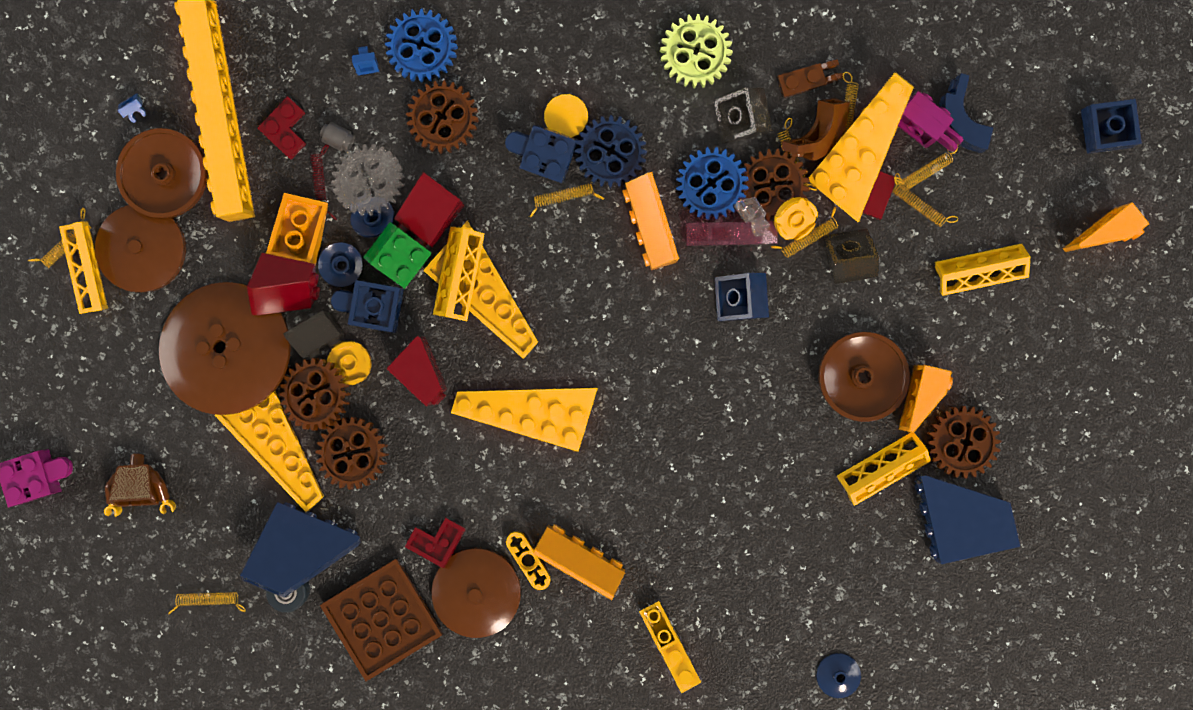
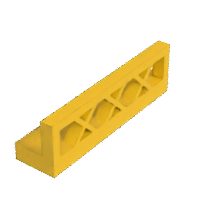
[59,222,108,314]
[433,227,485,321]
[935,244,1030,296]
[837,432,931,506]

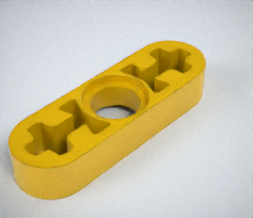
[506,531,551,590]

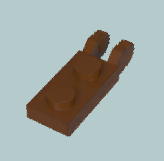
[777,60,843,98]

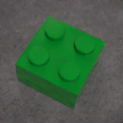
[363,222,432,289]

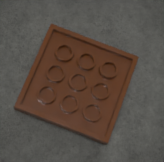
[320,558,443,681]

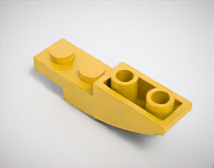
[639,601,701,693]

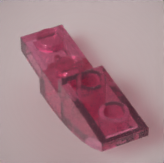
[686,221,778,246]

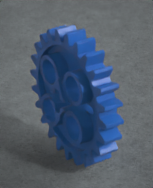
[385,9,458,83]
[676,147,749,220]

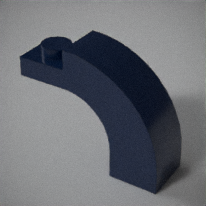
[940,73,993,153]

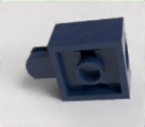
[505,125,578,183]
[331,280,404,333]

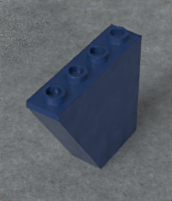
[915,474,1020,564]
[240,502,361,598]

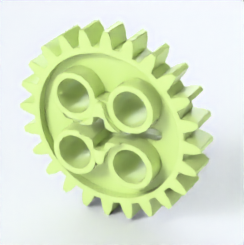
[660,14,733,88]

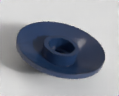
[350,197,395,237]
[318,242,363,287]
[816,653,861,698]

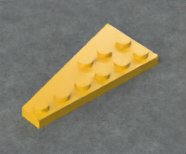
[809,73,914,222]
[423,220,538,359]
[451,388,598,452]
[215,391,324,512]

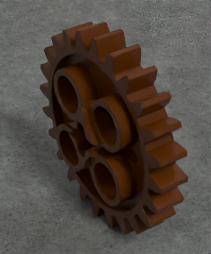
[406,80,479,154]
[739,149,810,222]
[279,358,351,430]
[926,406,1002,479]
[315,417,389,490]

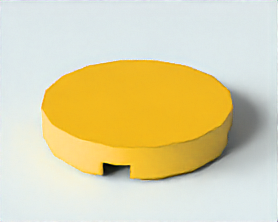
[544,94,588,138]
[774,197,818,240]
[327,341,372,385]

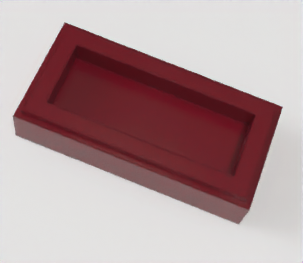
[863,171,895,220]

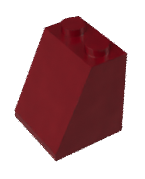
[394,172,465,247]
[247,253,320,315]
[387,336,447,406]

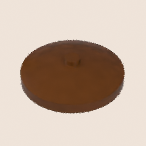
[116,128,208,219]
[95,205,186,293]
[818,332,910,422]
[432,548,521,638]

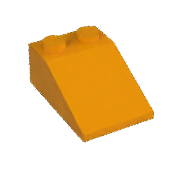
[266,193,328,265]
[1063,202,1149,252]
[899,365,953,433]

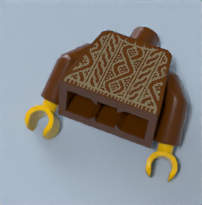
[104,454,176,517]

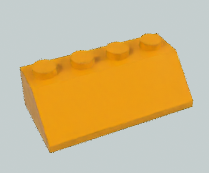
[622,172,679,270]
[533,524,625,600]

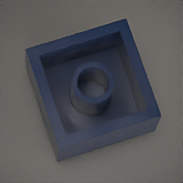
[1081,99,1142,154]

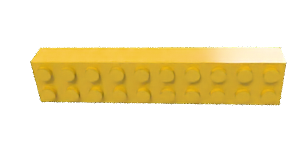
[175,0,255,222]

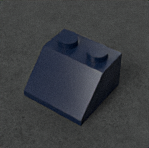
[714,273,769,321]

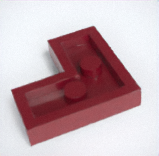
[257,96,306,160]
[405,518,466,568]

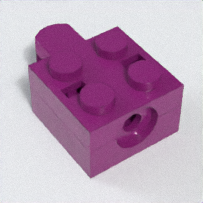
[898,91,963,152]
[0,449,73,507]

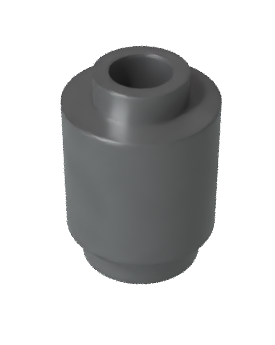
[320,122,355,152]

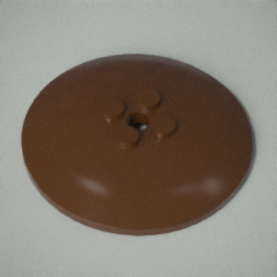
[159,282,291,415]

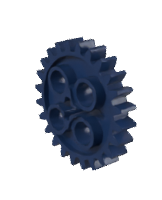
[575,115,647,189]

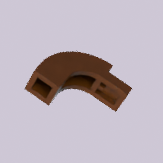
[782,98,850,161]

